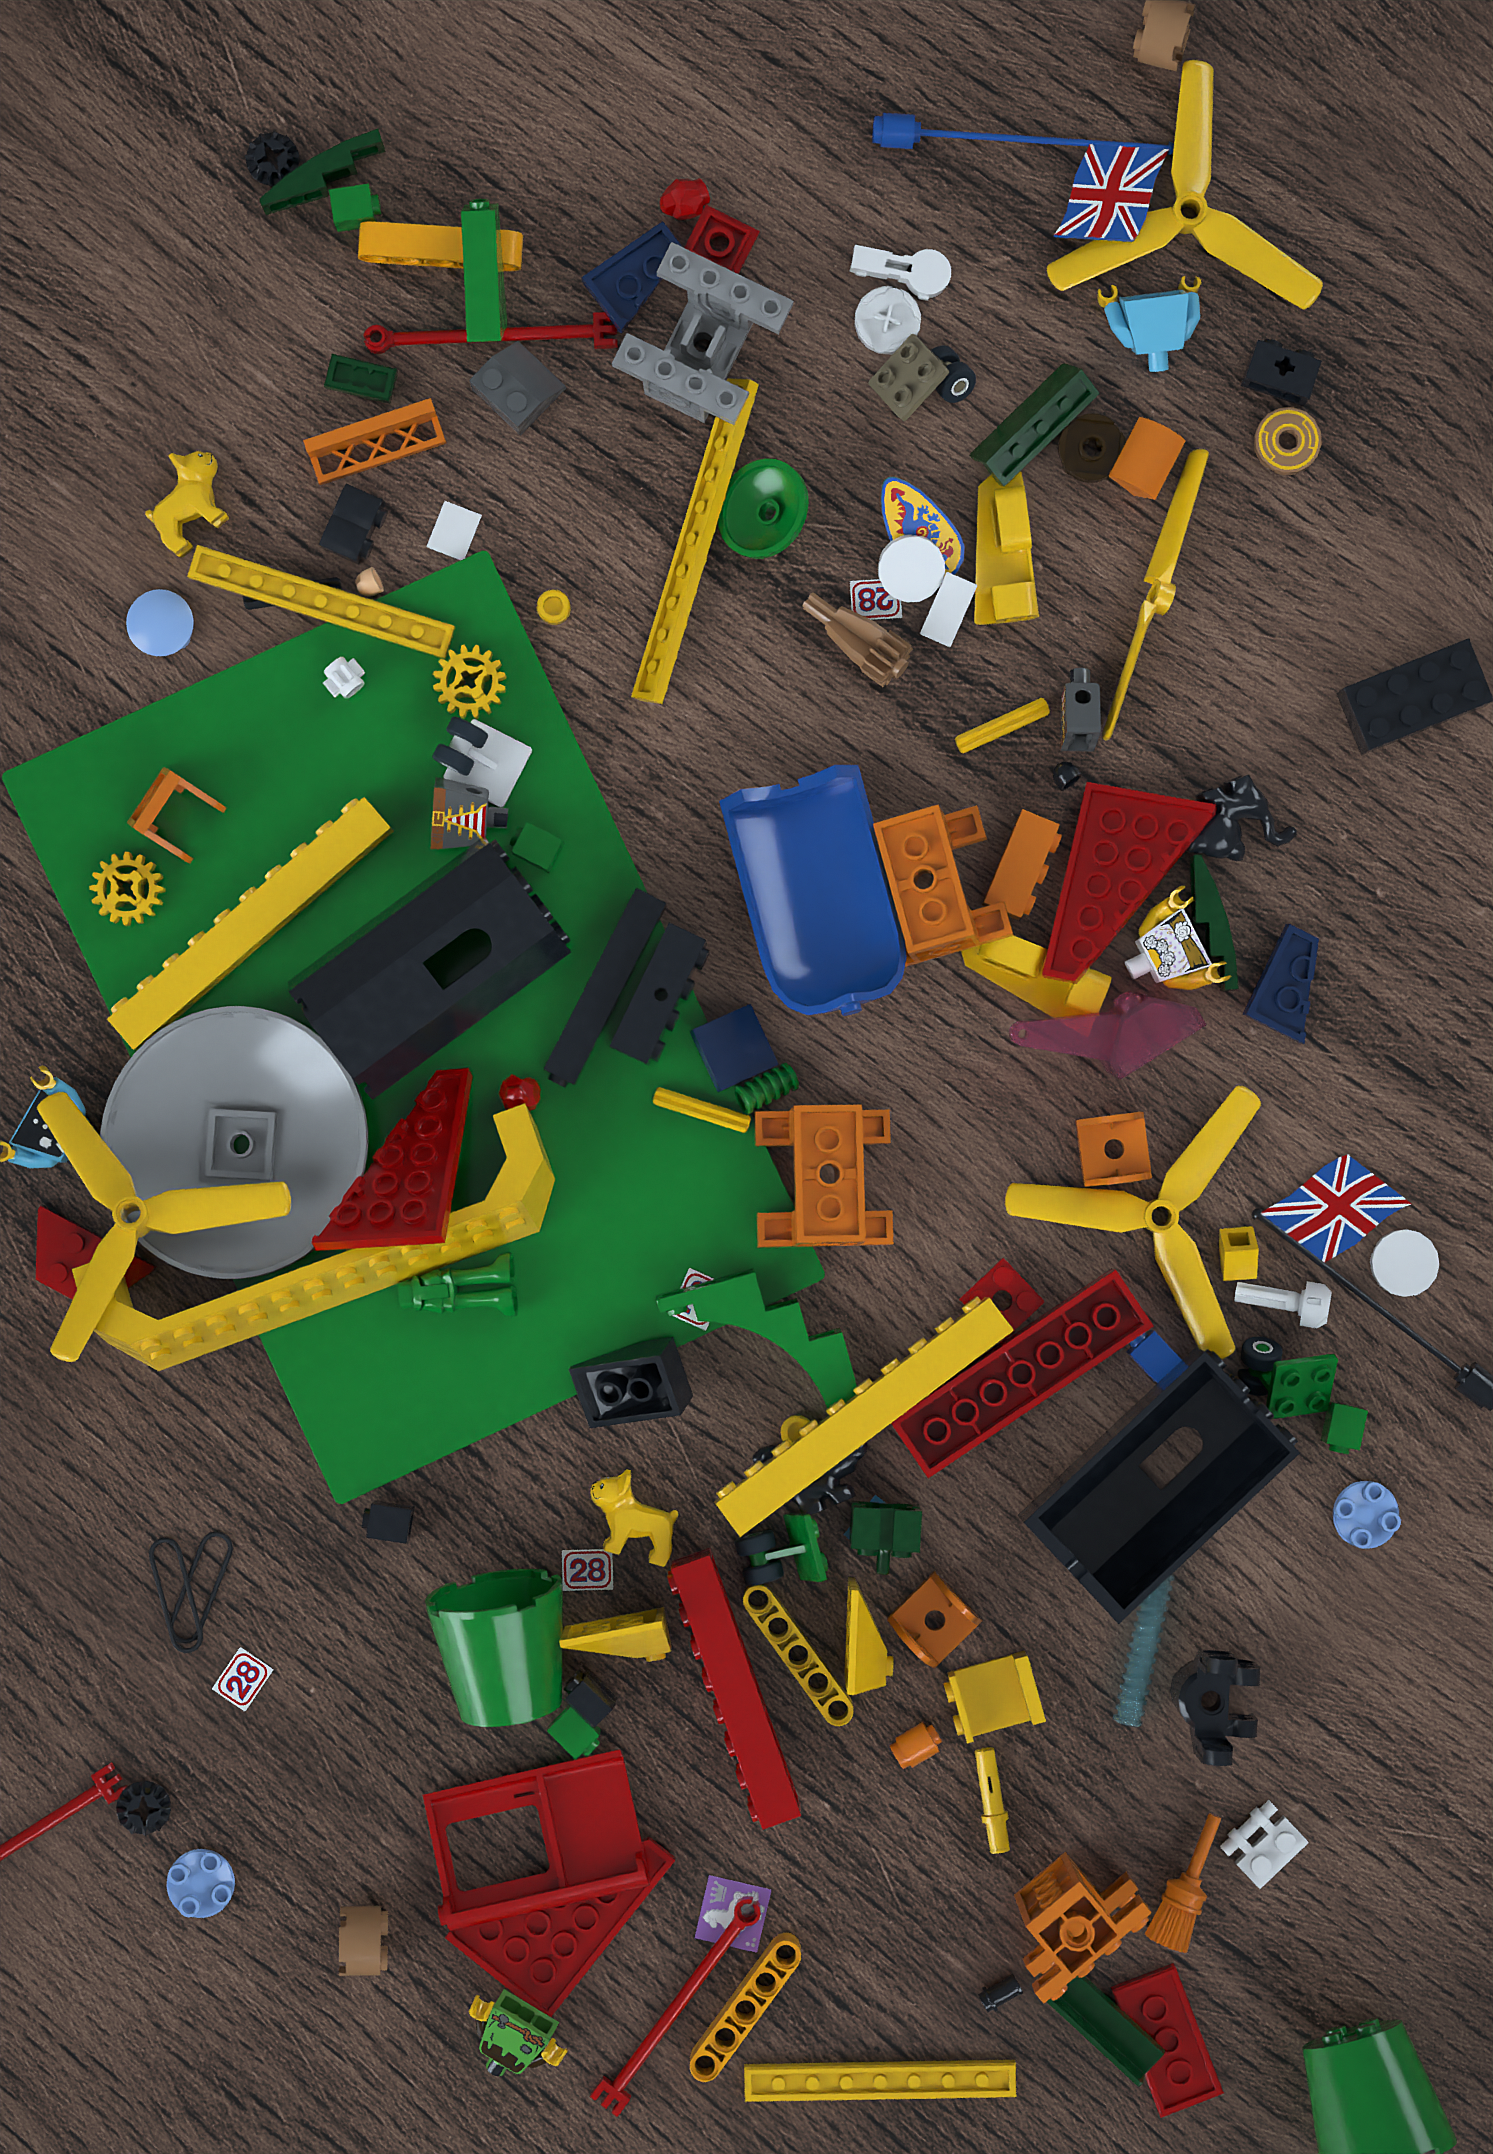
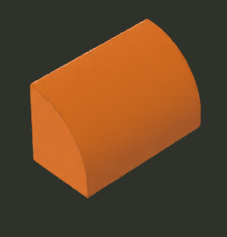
[1109,417,1186,500]

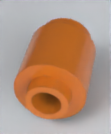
[889,1722,942,1769]

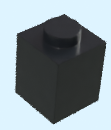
[362,1501,415,1544]

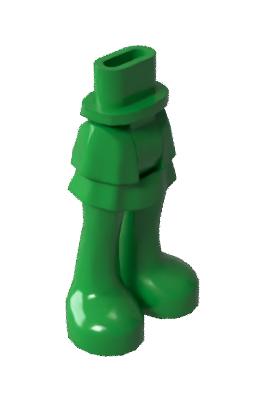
[398,1252,518,1317]

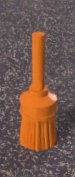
[1145,1813,1222,1953]

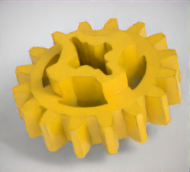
[433,645,507,719]
[89,852,166,926]

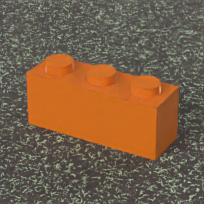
[982,809,1062,921]

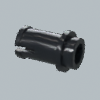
[978,1973,1023,2013]

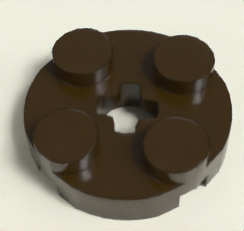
[1058,413,1126,483]

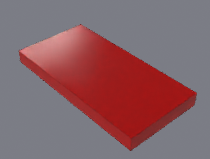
[1111,1963,1224,2118]

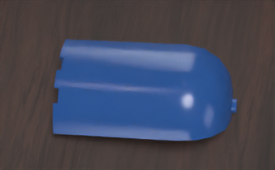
[719,765,907,1016]

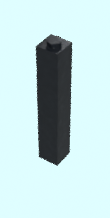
[544,888,667,1088]

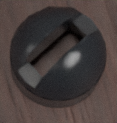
[1053,762,1082,791]

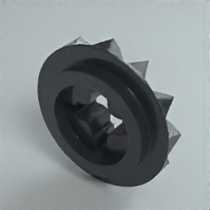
[245,131,299,186]
[116,1781,171,1836]

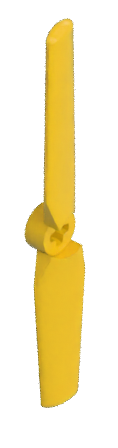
[1102,449,1209,741]

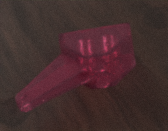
[1009,991,1207,1080]

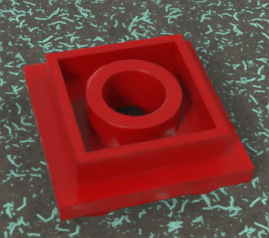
[684,205,760,274]
[959,1258,1045,1343]

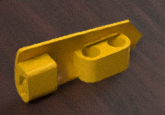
[974,472,1039,625]
[961,936,1112,1036]

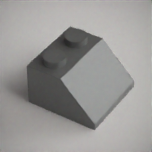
[469,341,566,436]

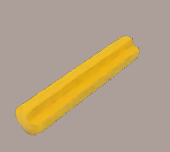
[955,698,1050,753]
[653,1087,751,1133]

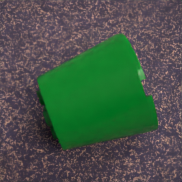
[425,1569,563,1727]
[1302,2017,1457,2154]

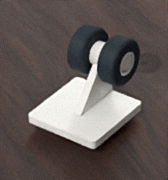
[432,716,532,808]

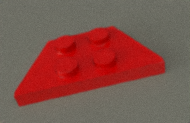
[35,1206,157,1300]

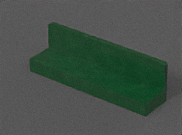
[969,363,1100,487]
[1047,1976,1165,2087]

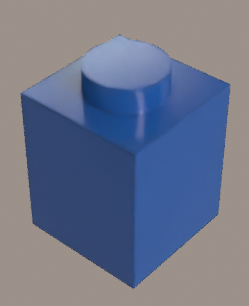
[1126,1329,1182,1383]

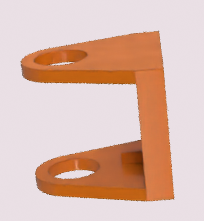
[127,767,227,864]
[1075,1112,1152,1187]
[887,1571,982,1669]

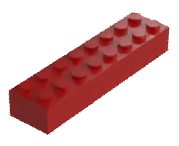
[891,1268,1154,1478]
[667,1548,801,1830]

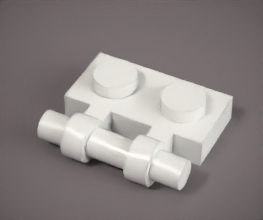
[1220,1800,1309,1889]

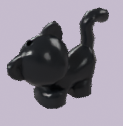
[1187,774,1297,862]
[752,1442,868,1516]

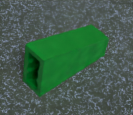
[461,198,507,342]

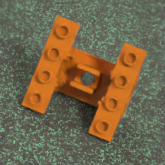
[873,804,1014,967]
[754,1105,894,1248]
[1014,1852,1152,2004]

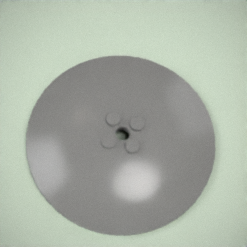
[100,1006,368,1279]

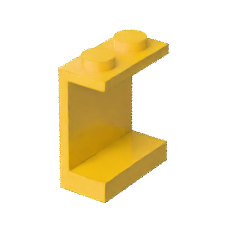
[943,1651,1046,1744]

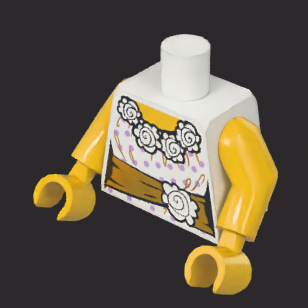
[1125,886,1231,990]

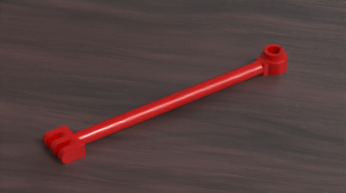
[363,312,618,354]
[0,1762,127,1861]
[589,1896,761,2117]

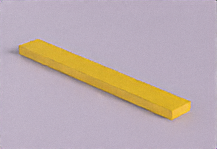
[187,545,455,659]
[744,2060,1016,2102]

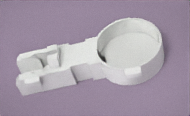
[849,245,951,301]

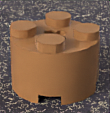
[1133,0,1196,72]
[339,1906,388,1976]

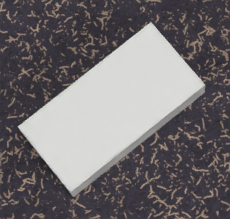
[920,572,977,647]

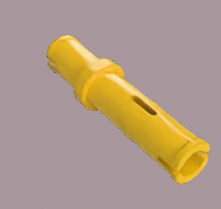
[975,1747,1010,1854]

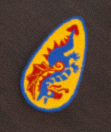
[881,477,965,581]

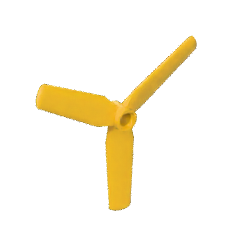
[1047,60,1323,309]
[1005,1085,1261,1359]
[37,1092,291,1362]

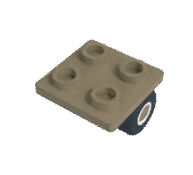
[868,334,976,421]

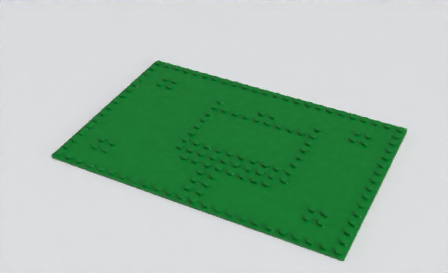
[2,550,825,1504]

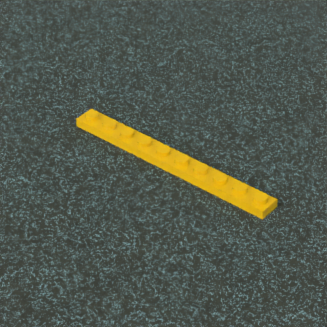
[631,378,759,704]

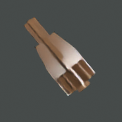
[802,592,913,687]

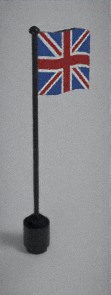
[1251,1154,1493,1411]

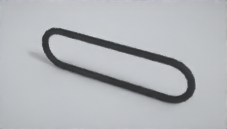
[170,1531,233,1644]
[149,1537,203,1653]

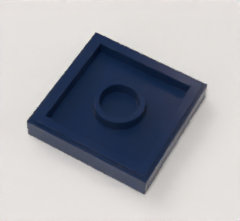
[689,1004,779,1092]

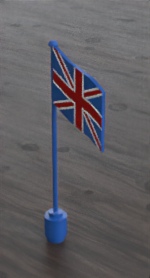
[872,113,1174,242]

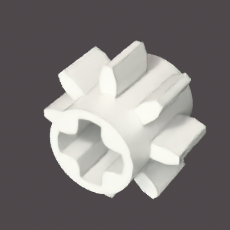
[323,657,365,699]

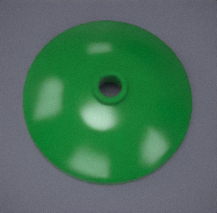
[718,458,809,559]

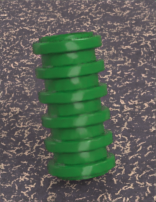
[734,1063,799,1114]

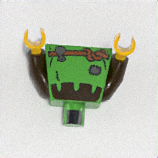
[468,1989,568,2076]

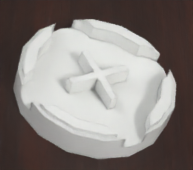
[854,286,921,355]
[878,534,945,602]
[1370,1229,1439,1297]

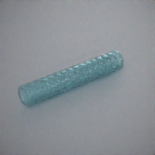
[1113,1575,1175,1727]

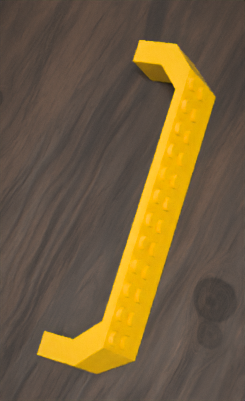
[72,1103,555,1371]

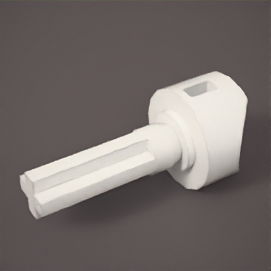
[1234,1281,1332,1328]

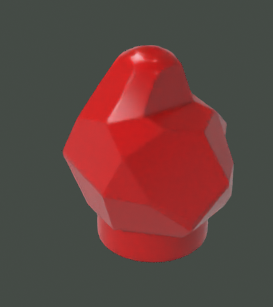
[659,178,710,221]
[499,1074,541,1111]

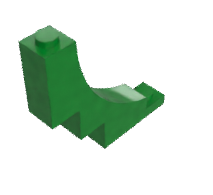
[656,1268,857,1408]

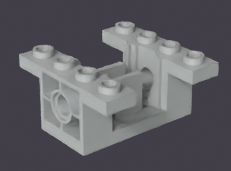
[612,242,794,425]

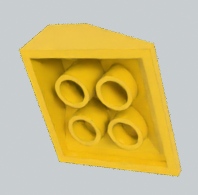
[844,1577,893,1695]
[559,1607,672,1662]

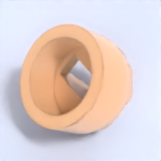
[355,567,384,597]

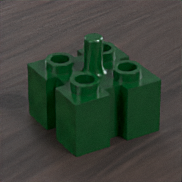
[849,1500,922,1575]

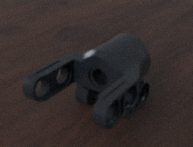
[1170,1649,1261,1766]

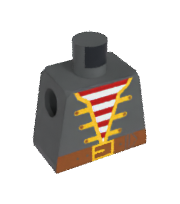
[1060,668,1101,752]
[431,777,508,849]

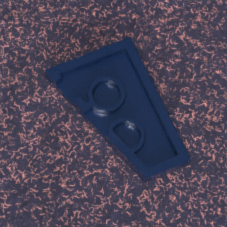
[582,221,682,334]
[1243,924,1319,1044]

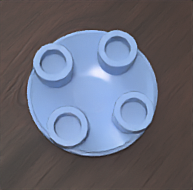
[126,589,194,656]
[1333,1481,1401,1549]
[167,1849,235,1918]

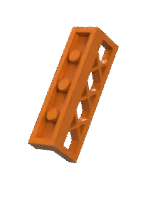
[303,398,447,485]

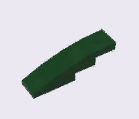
[259,129,386,215]
[1190,855,1239,991]

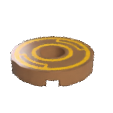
[1254,407,1322,475]

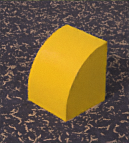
[1219,1226,1259,1281]

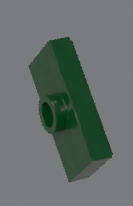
[324,354,398,404]

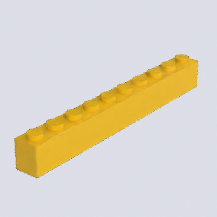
[107,797,394,1050]
[714,1296,1014,1537]

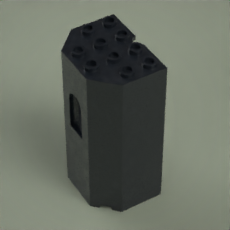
[288,836,571,1100]
[1018,1348,1300,1624]

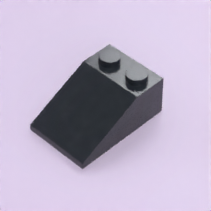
[569,1337,693,1428]

